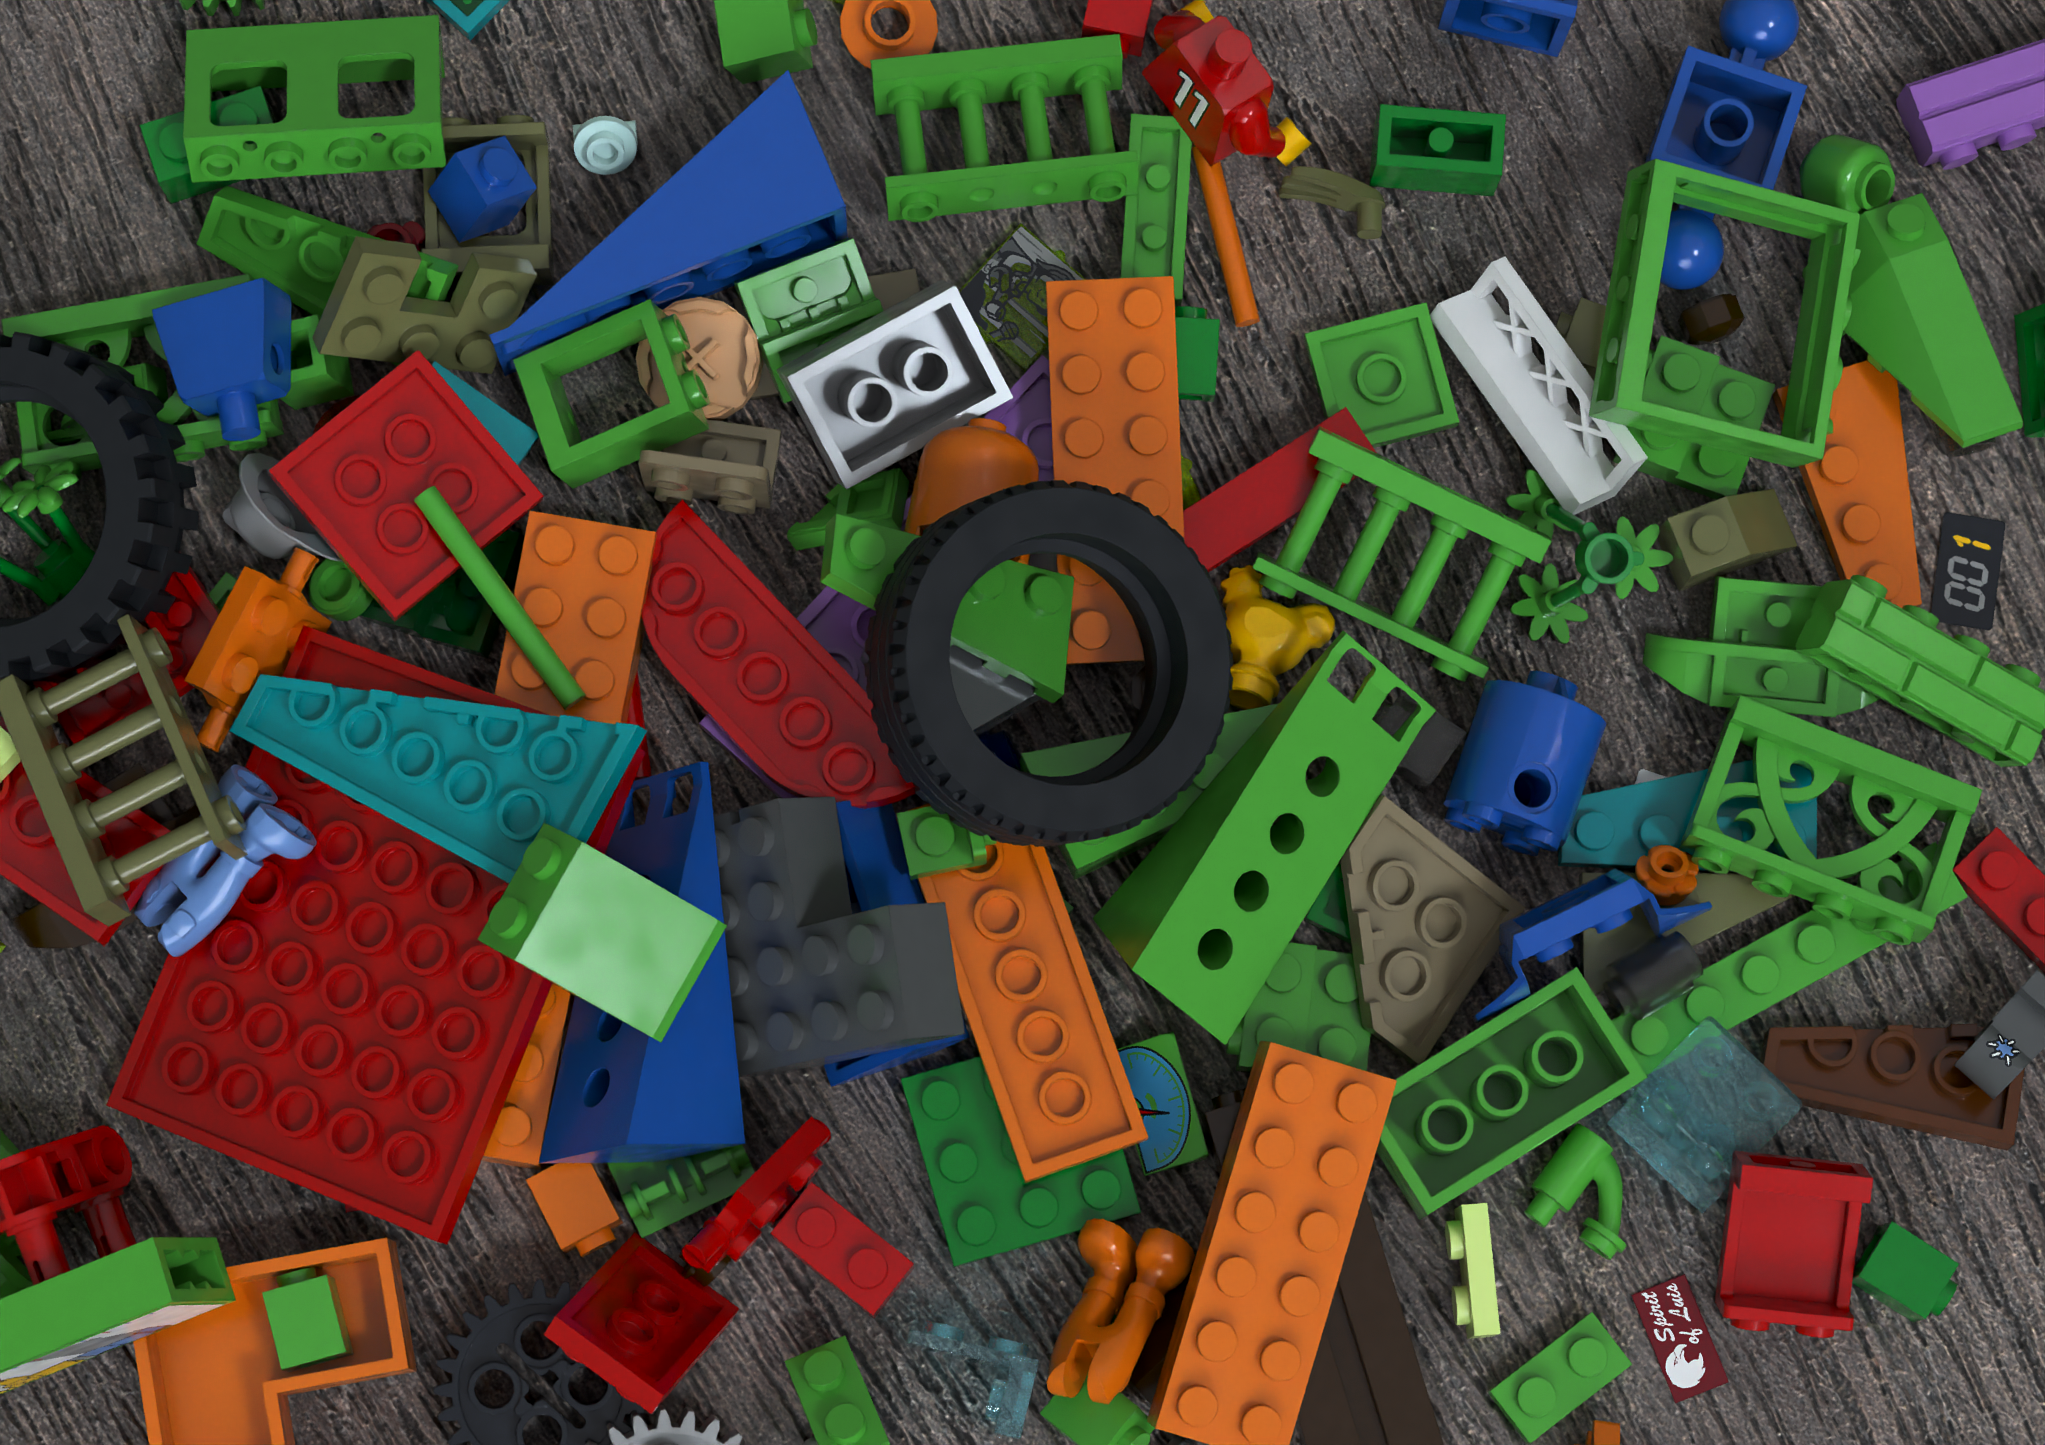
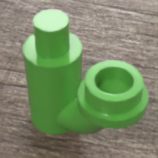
[1524,1123,1627,1260]

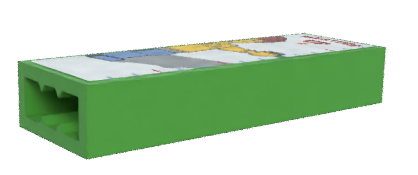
[0,1237,236,1394]

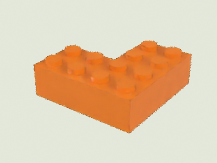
[133,1237,417,1445]

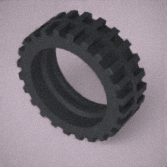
[0,332,199,686]

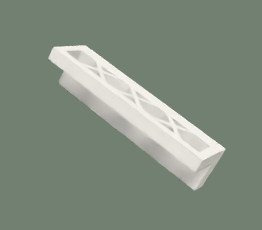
[1430,257,1648,515]

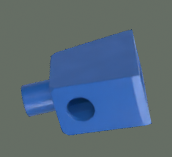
[152,277,292,441]

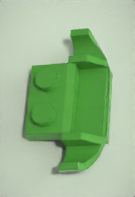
[1643,576,1881,718]

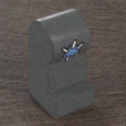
[1954,970,2045,1100]

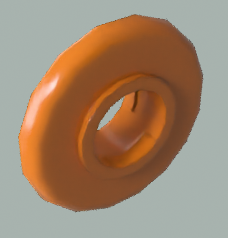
[840,0,938,69]

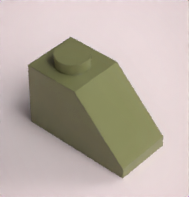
[1657,489,1797,592]

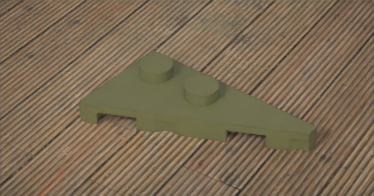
[1579,872,1795,995]

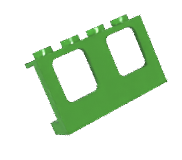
[183,15,447,183]

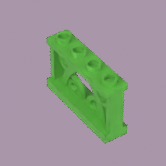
[1,274,284,480]
[1679,695,1982,945]

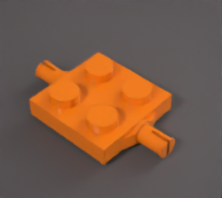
[184,547,332,753]

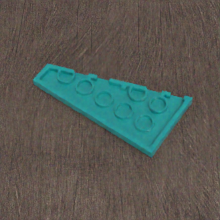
[229,674,647,883]

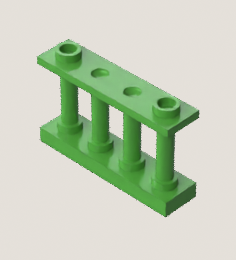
[870,34,1139,222]
[1253,426,1552,682]

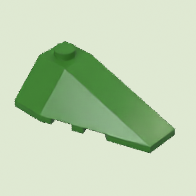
[1802,193,2023,448]

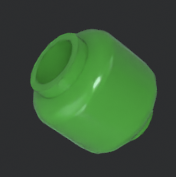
[1799,135,1895,214]

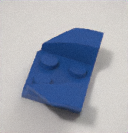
[1472,869,1712,1023]

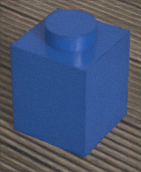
[428,136,537,243]

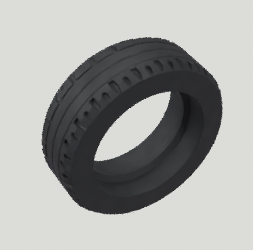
[864,480,1233,847]

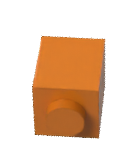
[526,1163,624,1257]

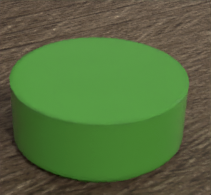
[308,558,373,621]

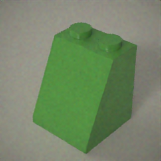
[477,823,727,1042]

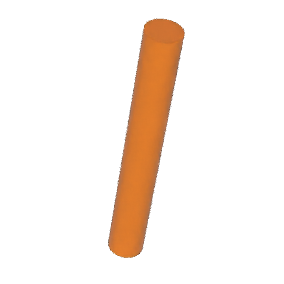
[1192,146,1260,327]

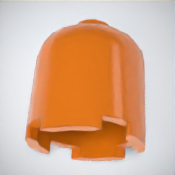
[904,418,1039,565]

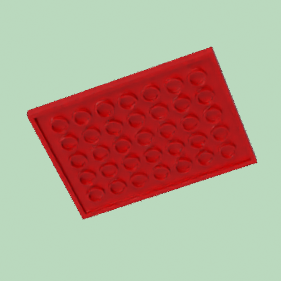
[106,625,645,1245]

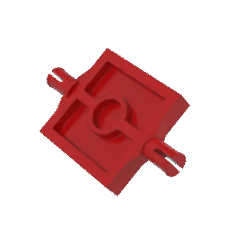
[682,1116,831,1274]

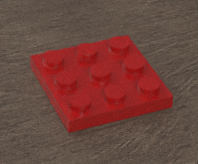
[268,350,544,622]

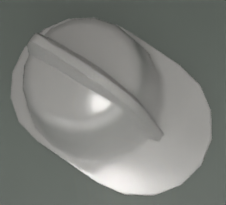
[222,453,343,562]

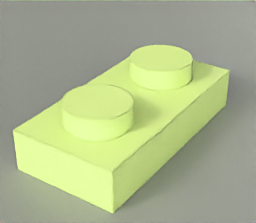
[1445,1203,1500,1339]

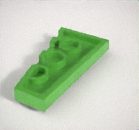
[196,186,459,366]
[820,513,1074,703]

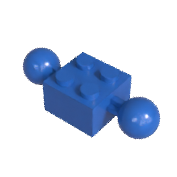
[1644,0,1807,290]

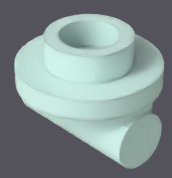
[573,116,638,175]

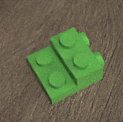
[1613,335,1775,500]
[1226,942,1371,1073]

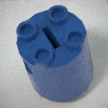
[1443,671,1607,856]

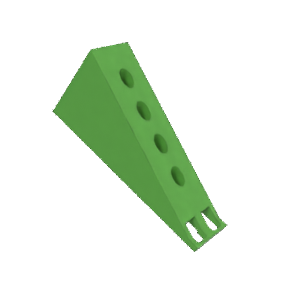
[1092,630,1436,1045]

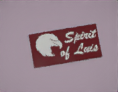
[1631,1274,1729,1403]

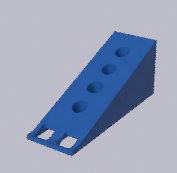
[489,70,848,376]
[539,762,745,1164]

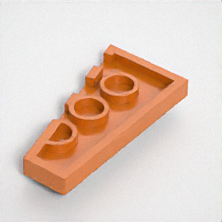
[1772,360,1922,608]

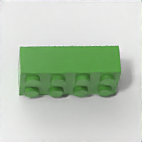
[1376,967,1648,1220]

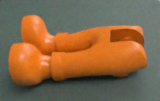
[1047,1218,1195,1405]

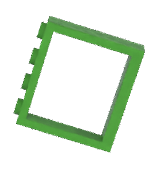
[1589,159,1861,468]

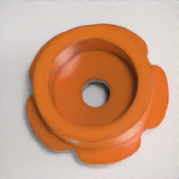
[1635,845,1699,906]

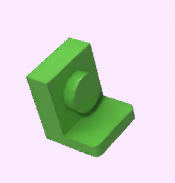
[896,806,997,880]

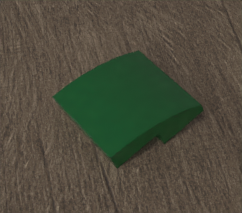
[359,530,524,658]

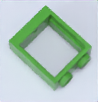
[513,299,710,489]

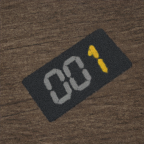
[1931,512,2005,631]

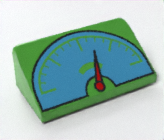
[1117,1031,1209,1177]

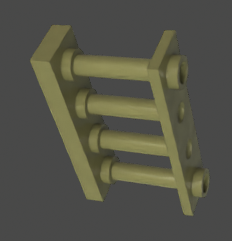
[0,614,248,927]

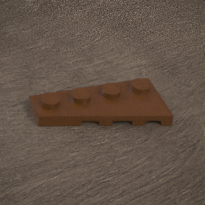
[1755,1023,2025,1151]

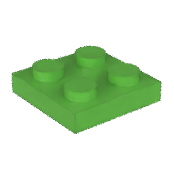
[1303,302,1459,448]

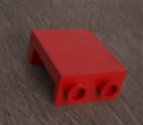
[1715,1150,1873,1338]

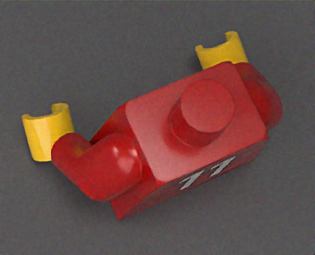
[1142,0,1312,166]

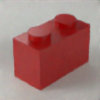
[770,1182,914,1319]

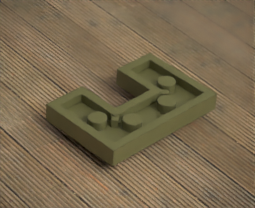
[312,236,537,374]

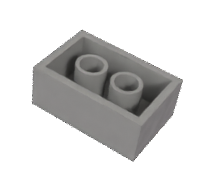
[776,279,1013,489]

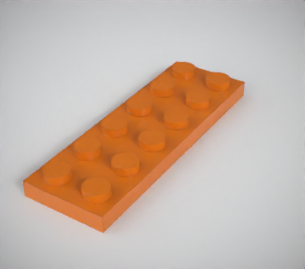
[1046,276,1184,665]
[896,803,1149,1183]

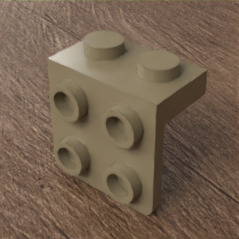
[639,419,782,515]

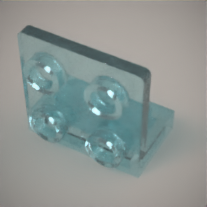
[1607,1016,1802,1214]
[906,1320,1039,1442]

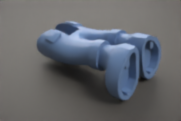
[134,764,317,957]

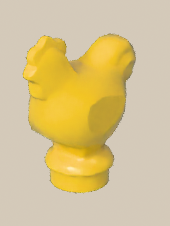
[1220,565,1335,710]

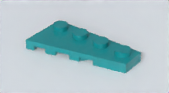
[1558,760,1817,873]

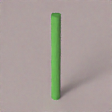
[414,486,586,710]

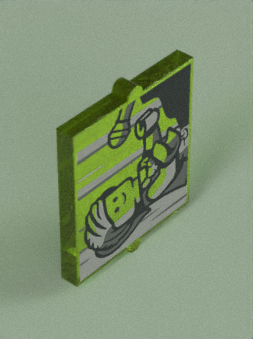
[959,223,1086,372]

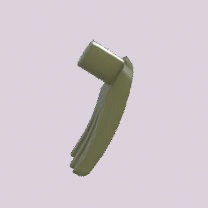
[1279,166,1386,239]

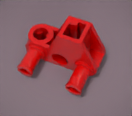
[0,1124,137,1286]

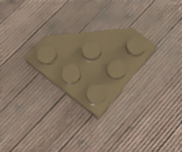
[1340,795,1525,1065]

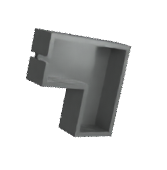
[714,797,965,1078]

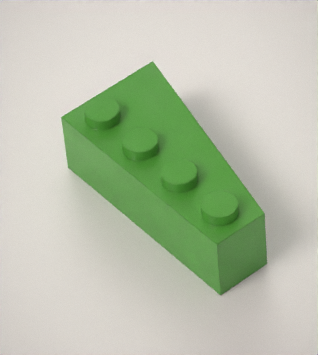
[1020,703,1279,880]

